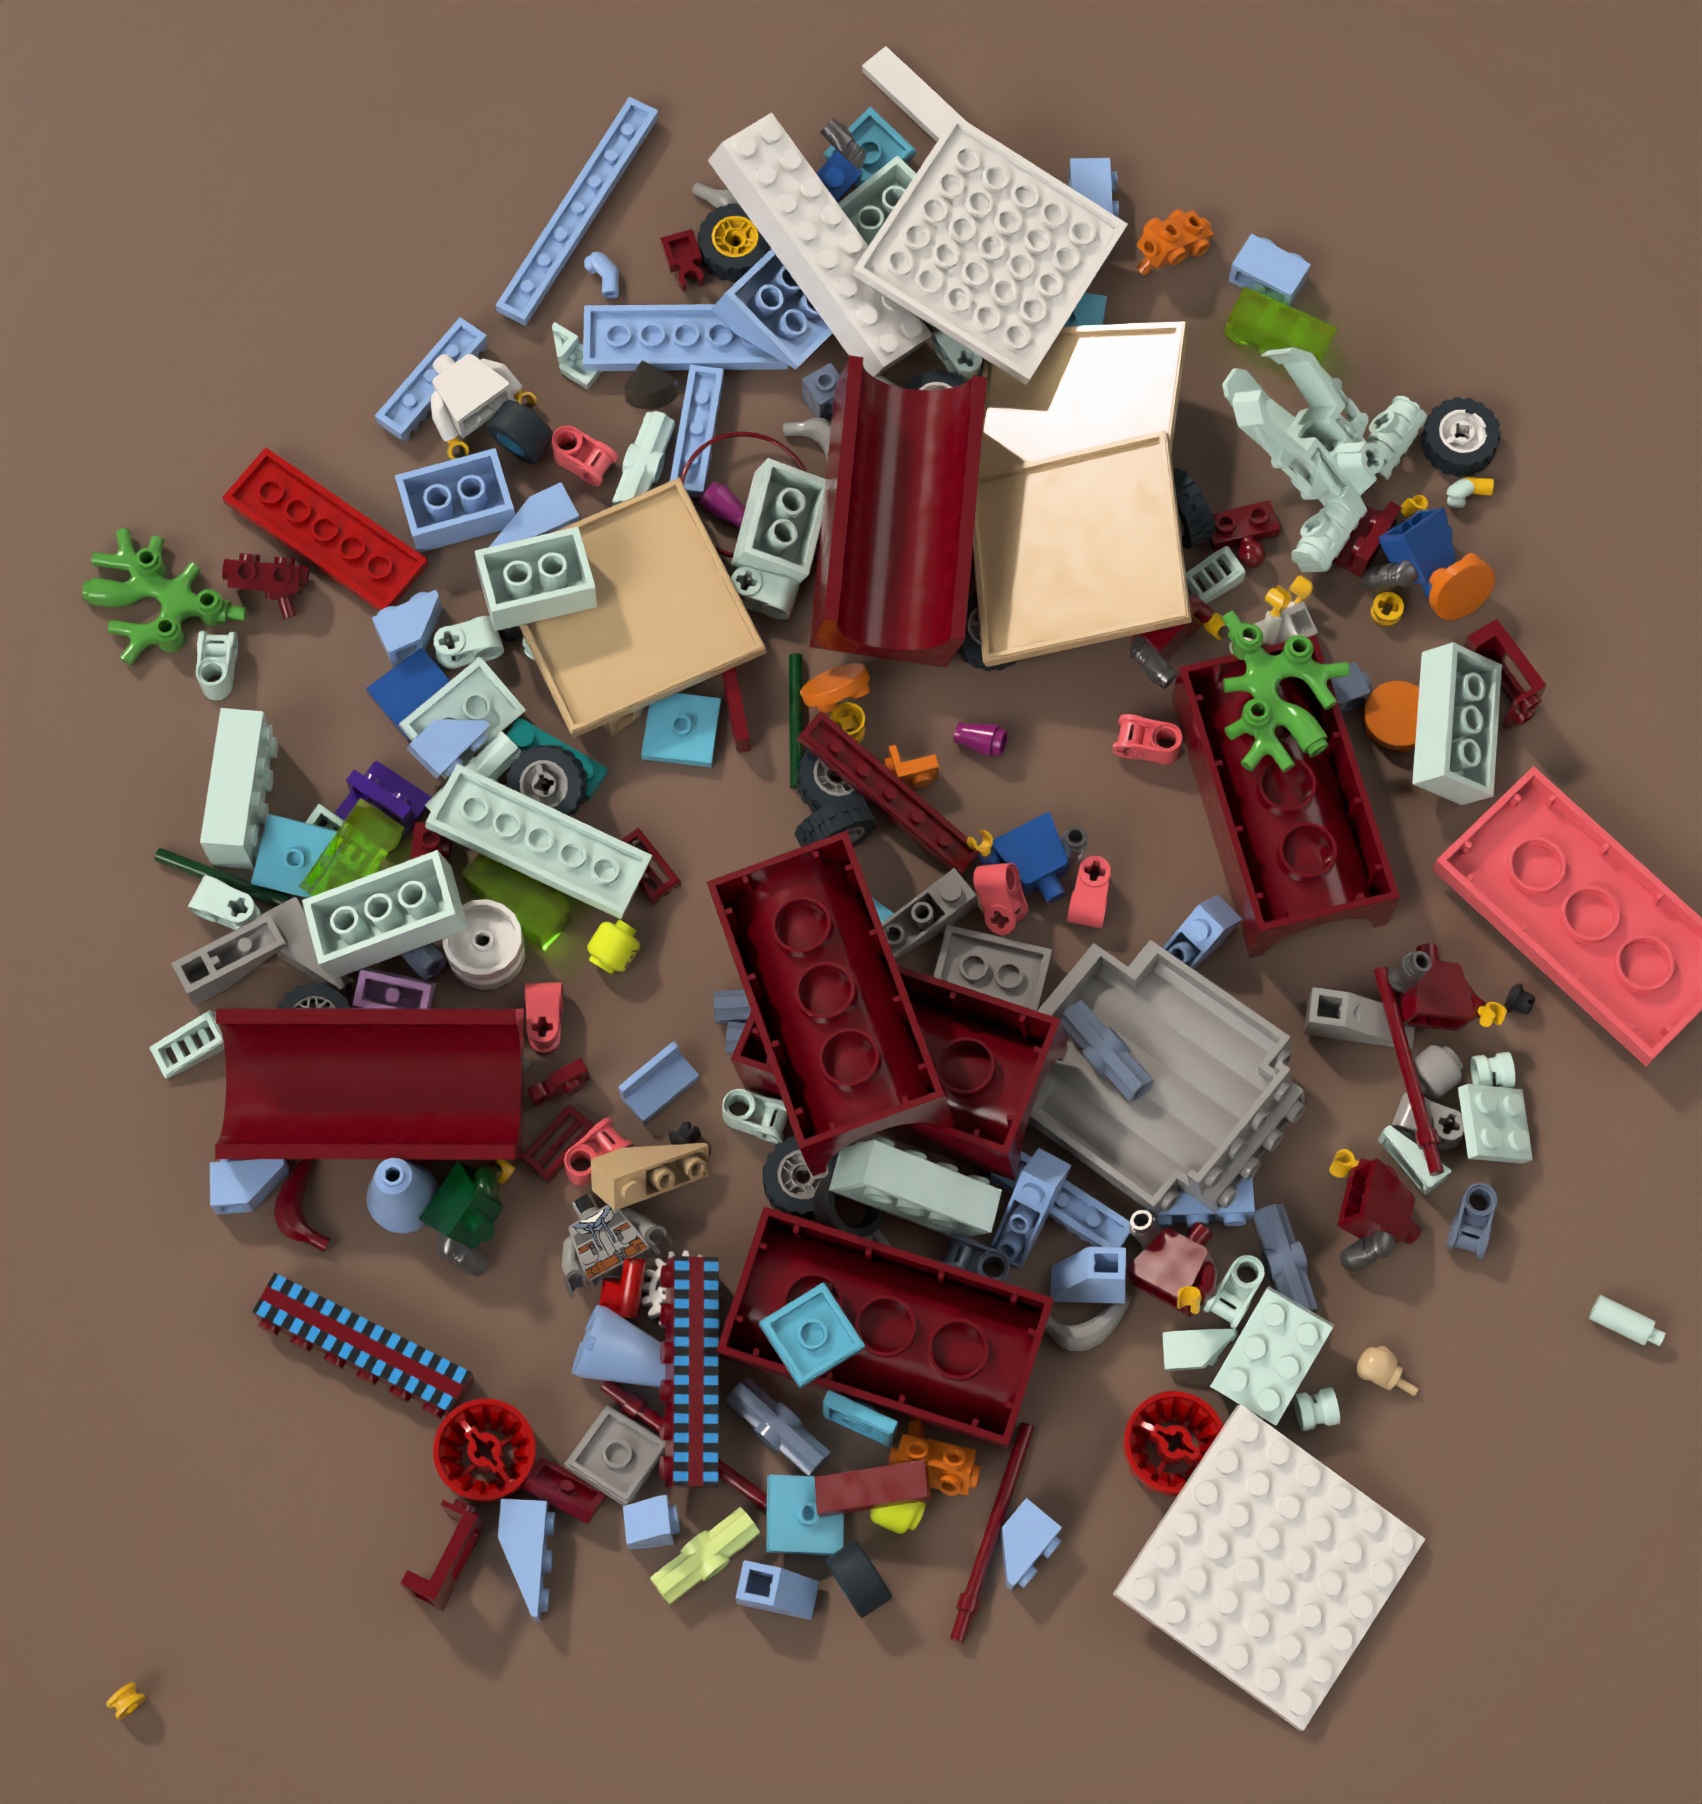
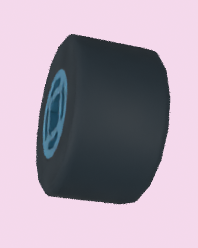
[487,400,553,464]
[825,1541,892,1618]

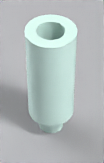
[1589,1295,1666,1346]

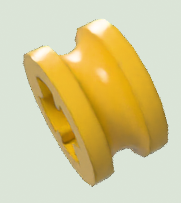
[1370,592,1404,627]
[106,1682,146,1720]

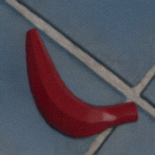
[274,1159,331,1252]

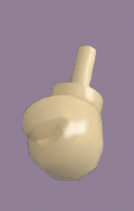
[1356,1346,1418,1396]

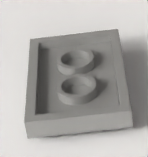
[934,924,1052,1011]

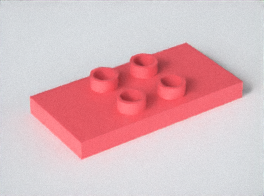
[1432,766,1702,1067]

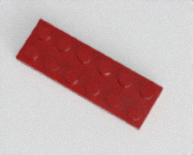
[222,447,429,612]

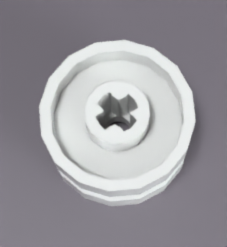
[442,899,526,990]

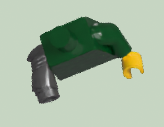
[419,1160,515,1276]

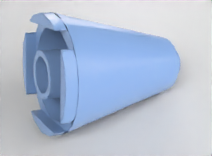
[366,1158,439,1234]
[571,1305,665,1387]

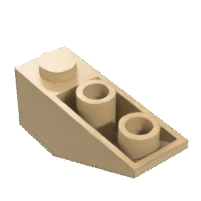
[591,1143,709,1211]

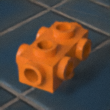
[1136,209,1214,276]
[888,1421,981,1496]

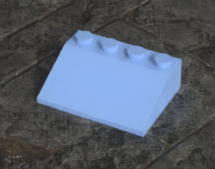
[712,249,833,370]

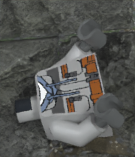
[561,1194,673,1298]

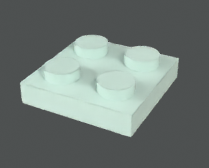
[1458,1084,1533,1164]

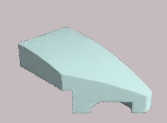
[552,322,603,390]
[1163,1329,1238,1372]

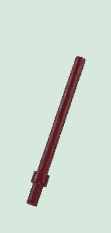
[1374,966,1444,1176]
[600,1381,767,1513]
[949,1422,1035,1644]

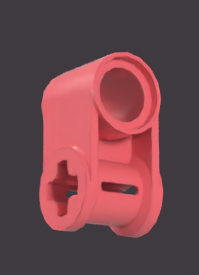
[552,426,619,487]
[1112,714,1182,765]
[1067,856,1111,929]
[973,863,1028,935]
[525,982,563,1054]
[564,1117,634,1186]

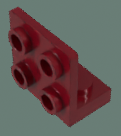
[1332,501,1402,578]

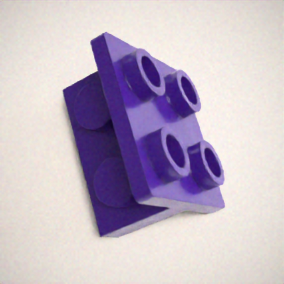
[334,761,431,854]

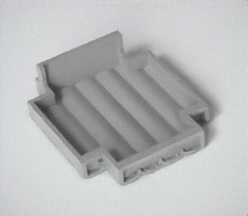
[1028,940,1306,1216]

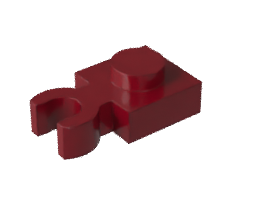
[660,229,704,291]
[527,1058,590,1108]

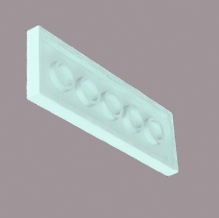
[425,764,652,919]

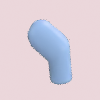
[584,252,619,299]

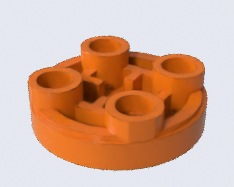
[1429,553,1495,620]
[800,663,870,713]
[1363,681,1419,752]

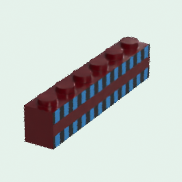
[659,1256,719,1488]
[252,1273,475,1419]

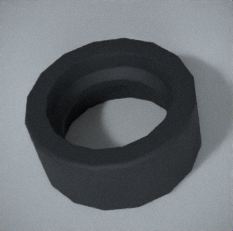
[813,1172,887,1237]

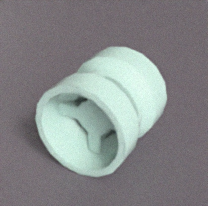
[1470,1052,1515,1088]
[1294,1387,1340,1432]

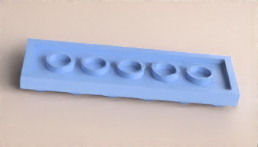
[583,304,788,371]

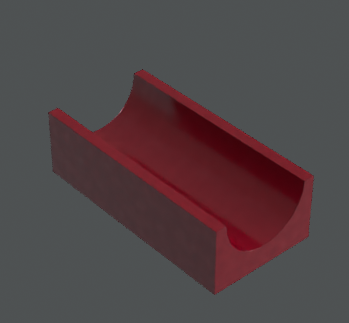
[809,355,987,668]
[1171,635,1400,958]
[707,831,955,1176]
[731,965,1068,1181]
[215,1008,524,1160]
[716,1206,1054,1450]

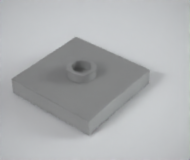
[564,1404,665,1506]

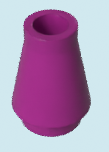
[699,481,746,529]
[953,722,1008,759]

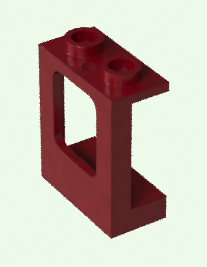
[1464,619,1547,729]
[400,1499,485,1611]

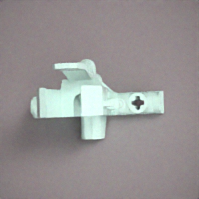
[1222,347,1427,572]

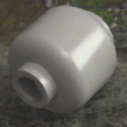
[1413,1045,1463,1099]

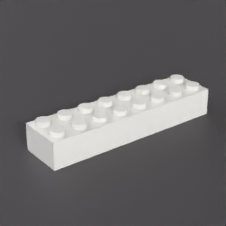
[708,113,933,377]

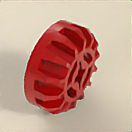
[1123,1391,1223,1497]
[433,1398,537,1505]

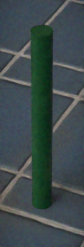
[789,653,804,789]
[154,848,291,907]

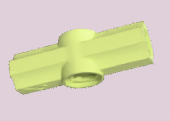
[650,1507,760,1605]

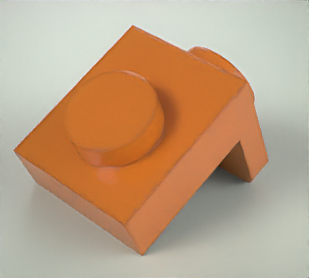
[883,745,939,788]

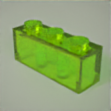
[1224,286,1337,366]
[299,798,405,896]
[461,853,573,951]

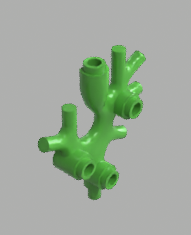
[82,528,247,666]
[1222,611,1349,773]

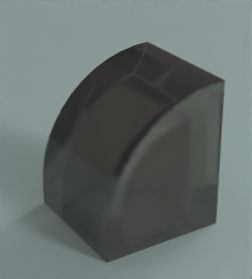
[624,360,679,410]

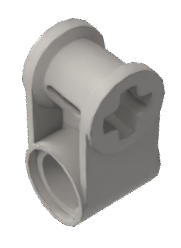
[1391,1093,1464,1150]

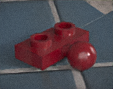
[1208,500,1280,568]

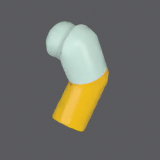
[1446,477,1494,508]

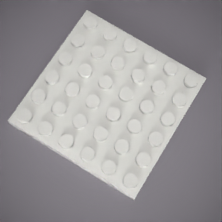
[852,114,1128,385]
[1113,1405,1425,1731]

